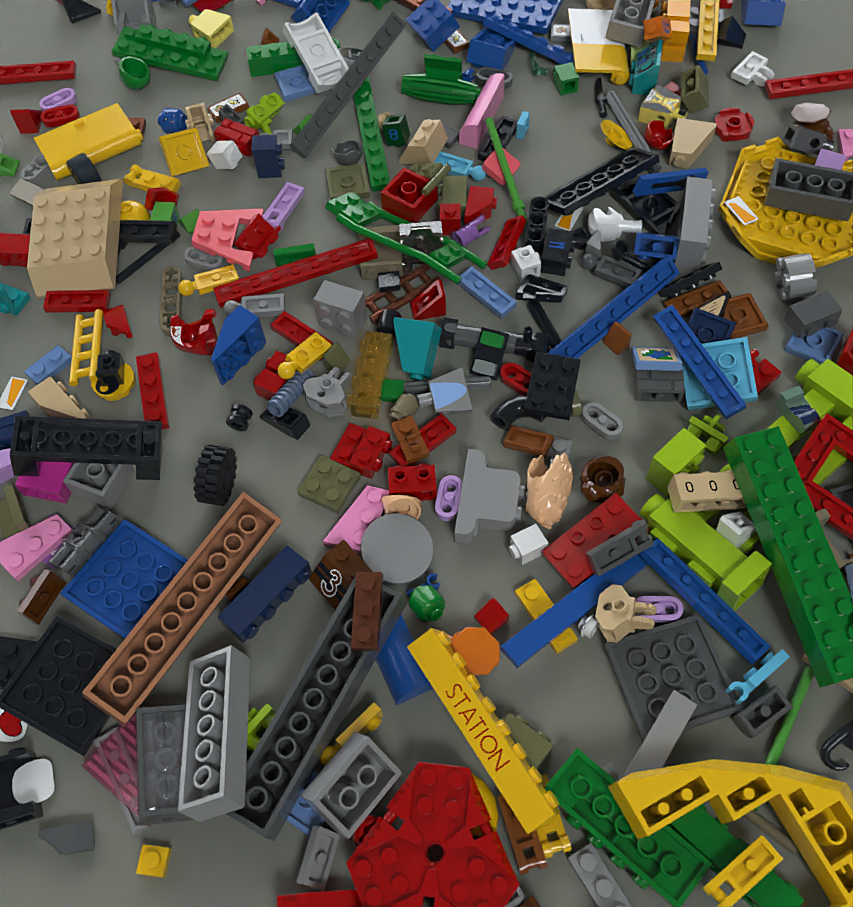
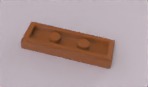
[663,280,728,318]

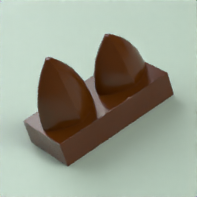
[17,569,66,625]

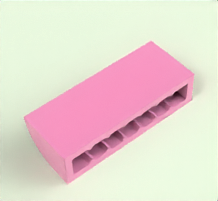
[459,73,505,149]

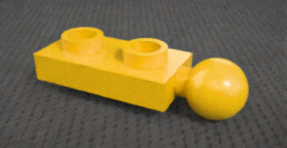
[178,264,239,296]
[278,332,332,380]
[320,702,383,766]

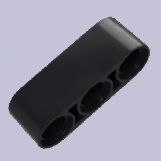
[525,196,549,254]

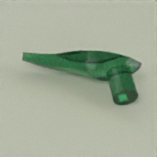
[530,51,548,76]

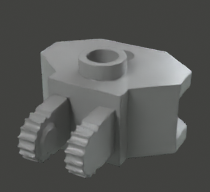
[303,367,352,417]

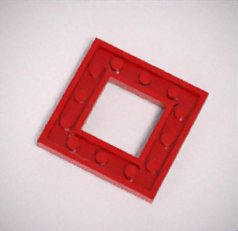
[794,413,853,540]

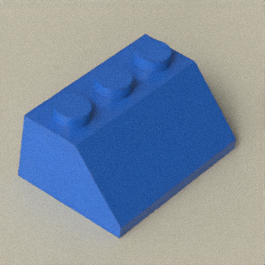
[291,0,351,32]

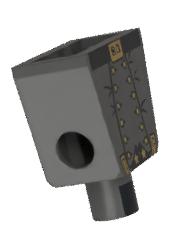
[783,122,834,155]

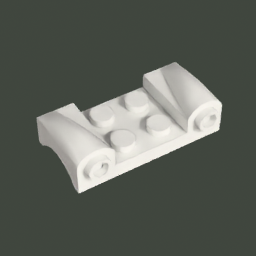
[283,13,349,94]

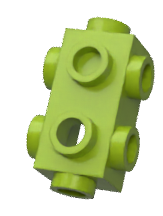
[243,92,284,134]

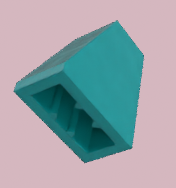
[393,317,442,381]

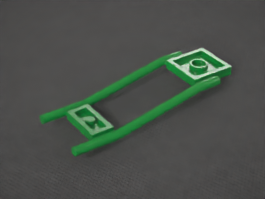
[325,192,488,285]

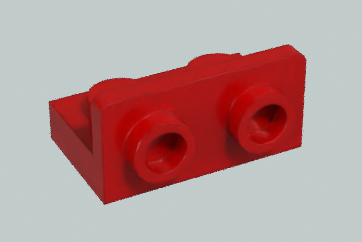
[233,213,281,260]

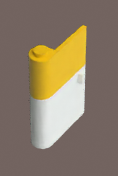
[568,9,630,85]

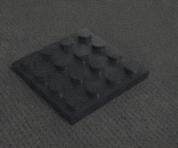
[0,615,116,757]

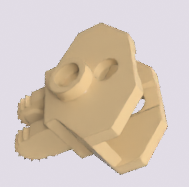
[185,103,215,143]
[595,585,657,643]

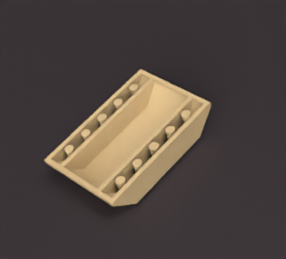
[27,179,123,298]

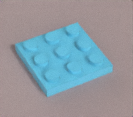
[680,337,758,411]

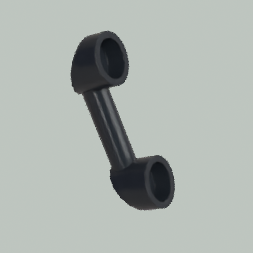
[612,240,660,273]

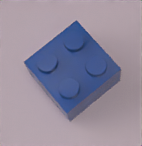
[406,0,460,52]

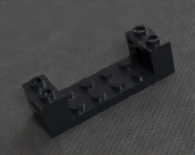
[9,415,162,480]

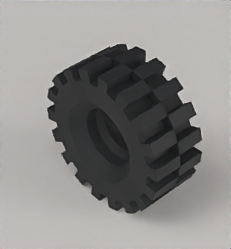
[193,445,237,506]

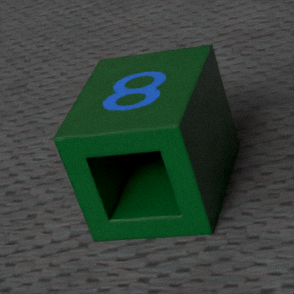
[382,114,411,147]

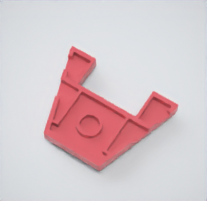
[192,208,264,271]

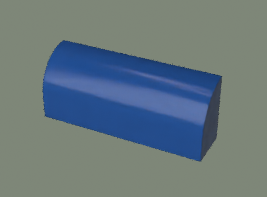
[376,615,434,706]

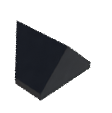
[717,15,746,49]

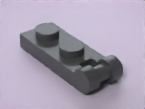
[586,520,654,577]

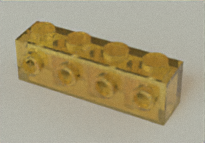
[347,331,394,419]

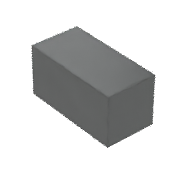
[218,104,244,125]

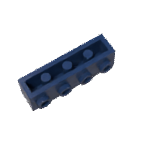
[218,545,312,643]

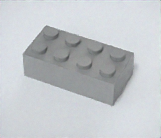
[674,177,715,270]

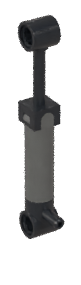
[376,309,550,362]

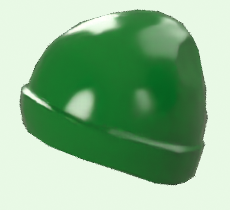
[119,56,150,90]

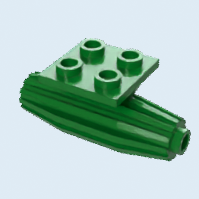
[401,54,481,105]

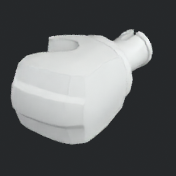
[588,207,642,242]

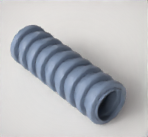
[266,369,315,417]

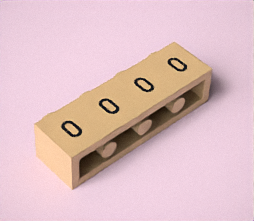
[667,470,747,513]

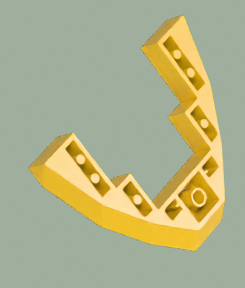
[608,759,853,907]

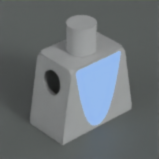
[417,368,472,415]

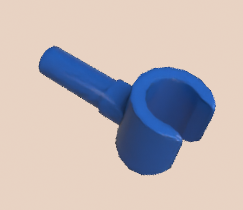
[463,68,475,82]
[406,574,441,597]

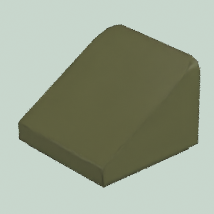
[323,341,350,373]

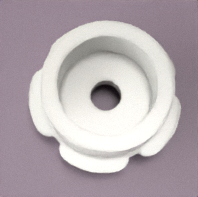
[578,614,599,638]

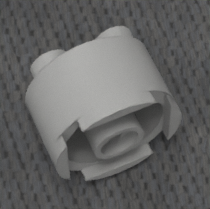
[774,253,817,301]

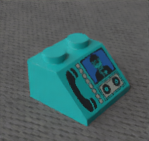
[629,40,663,95]

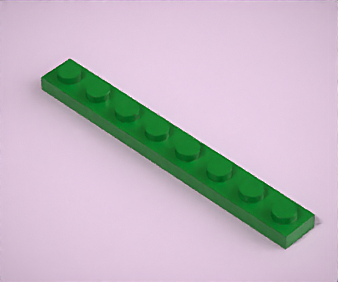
[353,75,390,192]

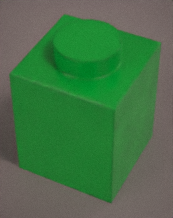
[553,62,579,96]

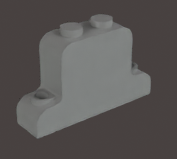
[455,449,525,544]

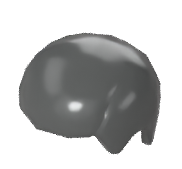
[332,140,363,166]

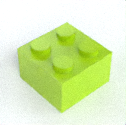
[646,428,707,497]

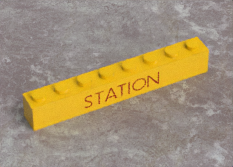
[407,628,560,834]

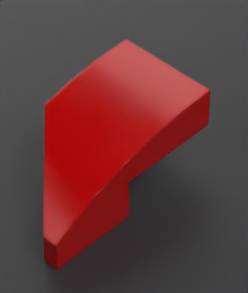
[103,305,133,338]

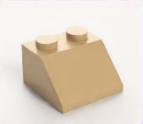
[398,119,448,164]

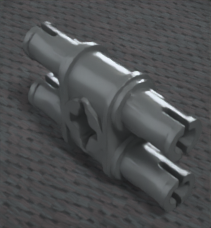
[48,506,120,576]

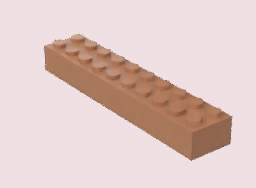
[82,492,282,727]

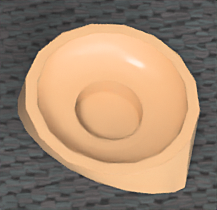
[381,495,423,520]

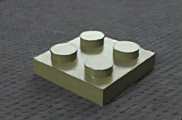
[326,163,370,200]
[297,455,361,514]

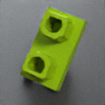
[687,414,729,455]
[247,703,276,753]

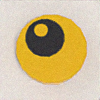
[91,363,136,401]

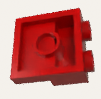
[330,423,393,479]

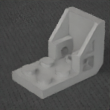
[111,0,157,66]

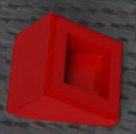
[474,597,509,635]

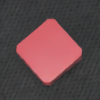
[481,149,520,185]

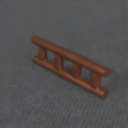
[365,263,442,324]

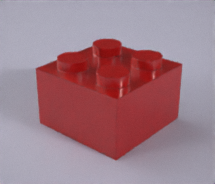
[381,167,437,224]

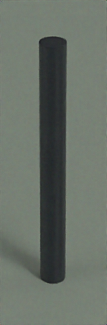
[116,230,180,285]

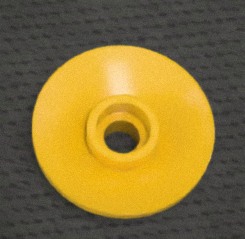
[601,120,632,150]

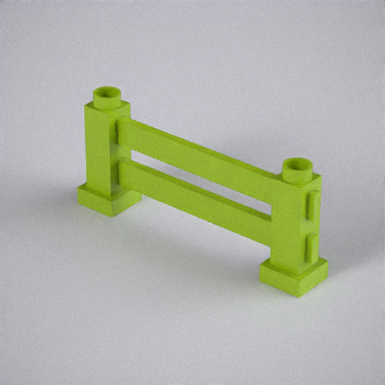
[639,359,853,611]

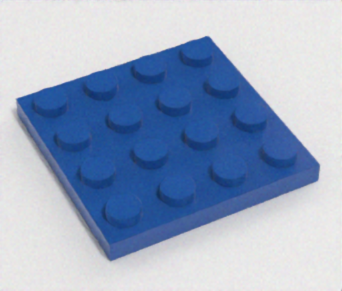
[60,519,188,640]

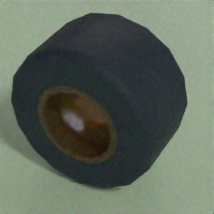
[66,153,101,184]

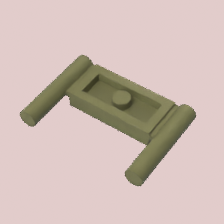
[409,162,451,196]

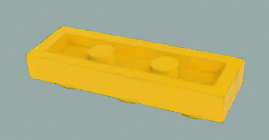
[514,579,578,654]

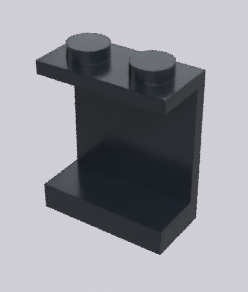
[0,747,43,830]

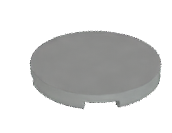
[360,513,433,585]

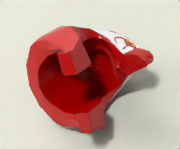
[170,309,218,356]

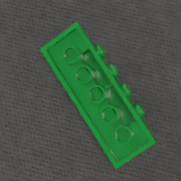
[112,24,229,81]
[544,748,713,907]

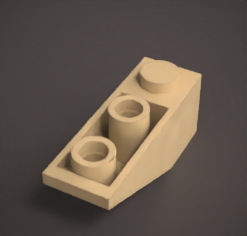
[28,377,92,419]

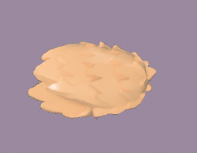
[525,453,573,530]

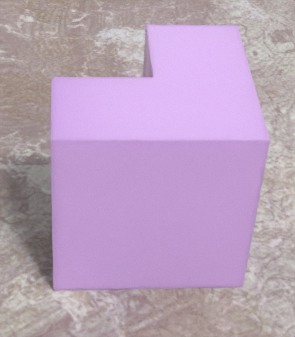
[815,148,847,170]

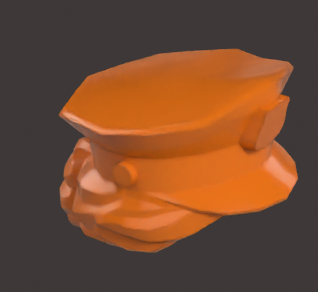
[447,627,500,676]

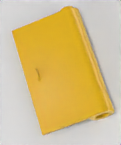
[33,103,144,181]

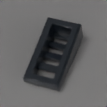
[259,408,310,440]

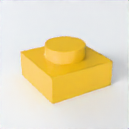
[136,844,172,878]

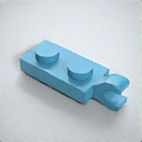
[725,649,790,704]

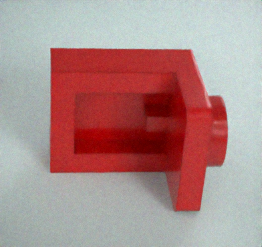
[144,187,179,211]

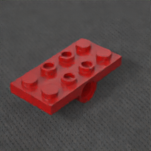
[541,493,649,590]

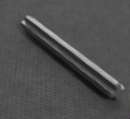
[605,90,661,174]

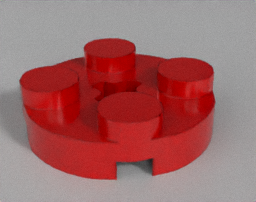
[714,107,754,142]

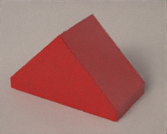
[10,109,43,134]
[410,279,446,320]

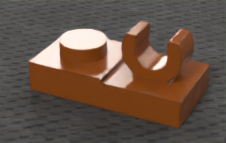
[391,415,429,464]

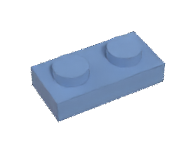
[24,345,72,385]

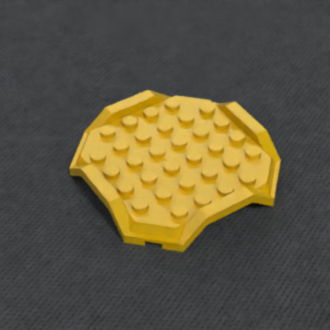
[718,136,853,268]

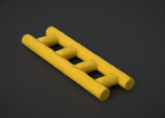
[69,309,103,386]

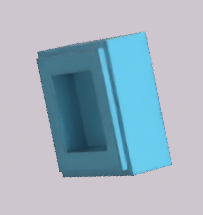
[516,111,530,140]

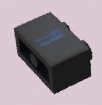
[540,228,576,277]

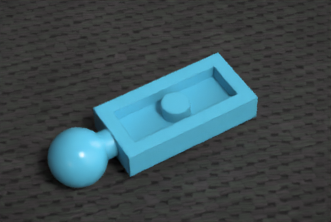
[434,151,486,182]

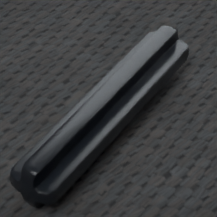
[527,301,562,349]

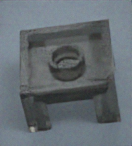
[399,221,443,273]

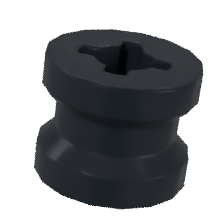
[226,404,253,431]

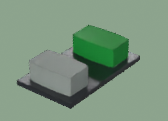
[469,327,510,381]

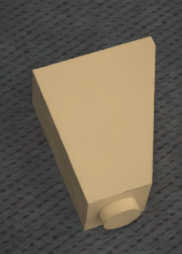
[668,118,717,169]

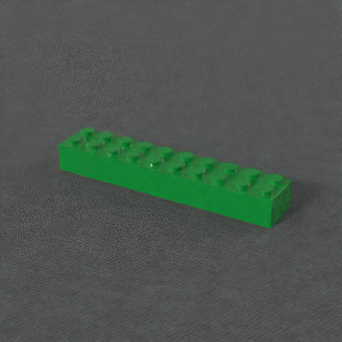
[723,426,853,688]

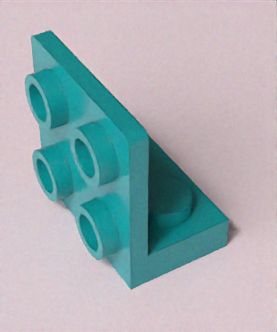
[0,282,31,316]

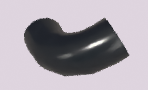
[490,395,546,430]

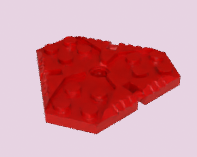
[346,762,519,907]

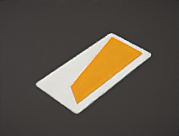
[724,196,758,225]
[555,207,583,231]
[0,377,28,410]

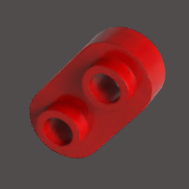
[40,104,80,128]
[500,362,532,396]

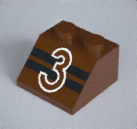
[309,540,373,611]

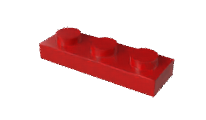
[487,215,527,270]
[43,290,111,313]
[270,311,333,361]
[389,413,457,466]

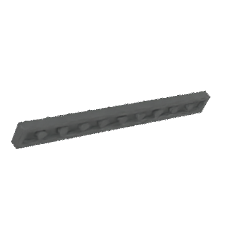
[289,11,407,159]

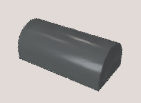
[733,685,793,738]

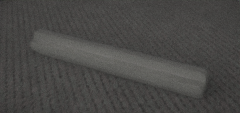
[404,376,491,394]

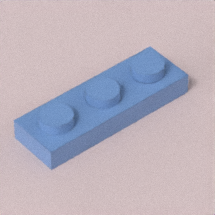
[459,266,517,319]

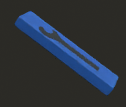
[633,168,709,196]

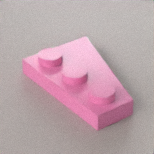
[323,485,390,555]
[0,514,73,581]

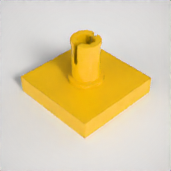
[159,127,209,176]

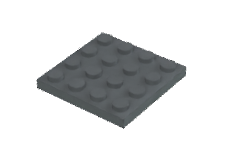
[604,614,743,743]

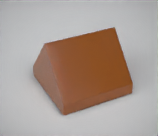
[261,28,280,45]

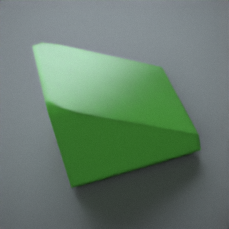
[0,153,20,177]

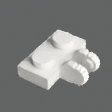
[731,51,774,87]

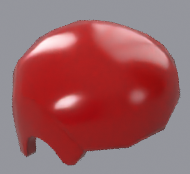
[644,120,674,150]

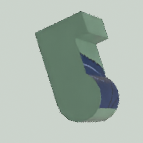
[776,386,820,434]

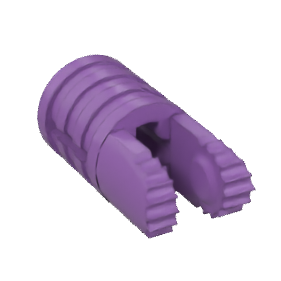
[452,215,490,247]

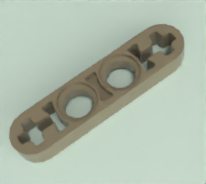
[160,265,183,337]

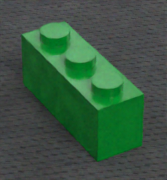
[246,42,304,77]

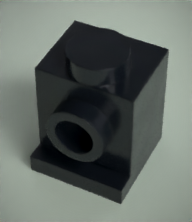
[95,350,125,387]

